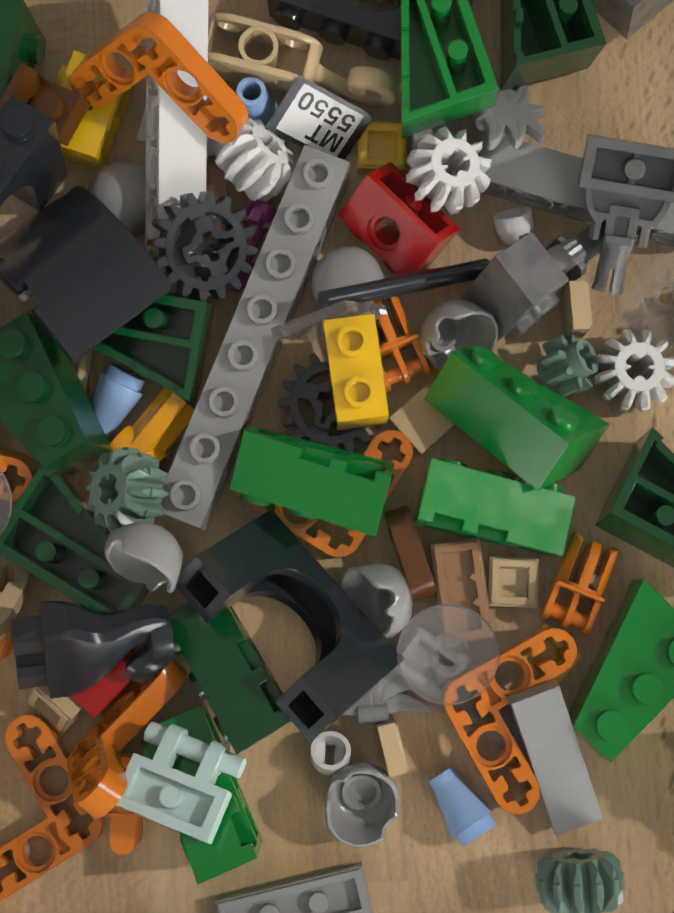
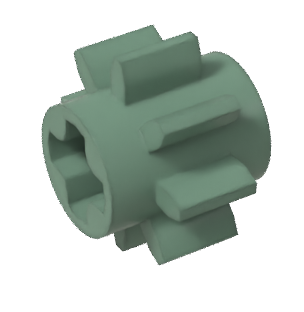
[537,334,599,397]

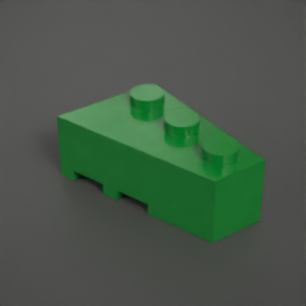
[401,0,499,138]
[424,345,610,491]
[230,425,394,537]
[414,458,575,558]
[568,579,674,762]
[141,702,263,884]

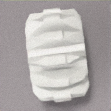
[213,118,296,202]
[406,126,492,215]
[593,329,674,412]

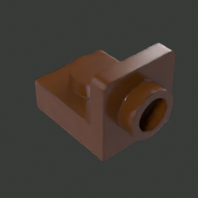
[0,64,91,146]

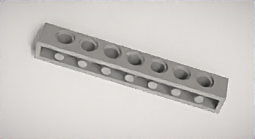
[161,145,350,532]

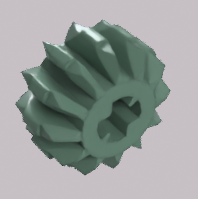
[85,447,170,531]
[535,847,625,913]

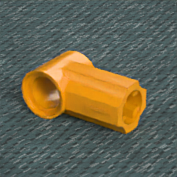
[110,387,195,470]

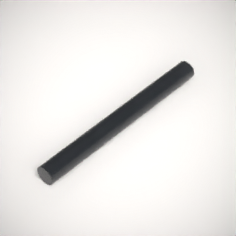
[318,258,490,312]

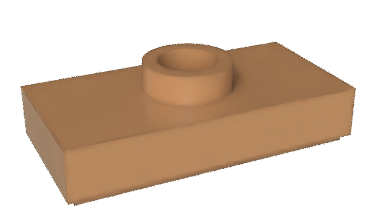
[430,539,493,644]

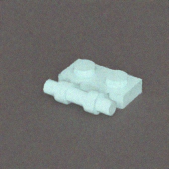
[116,722,247,845]

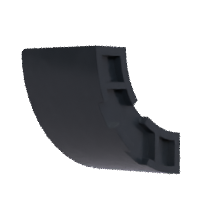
[0,185,171,364]

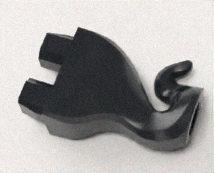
[11,601,174,699]

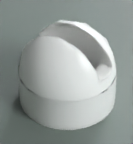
[493,207,534,246]
[310,731,351,776]

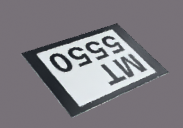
[265,75,374,160]

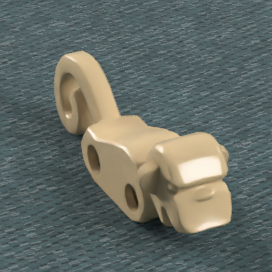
[141,12,400,107]

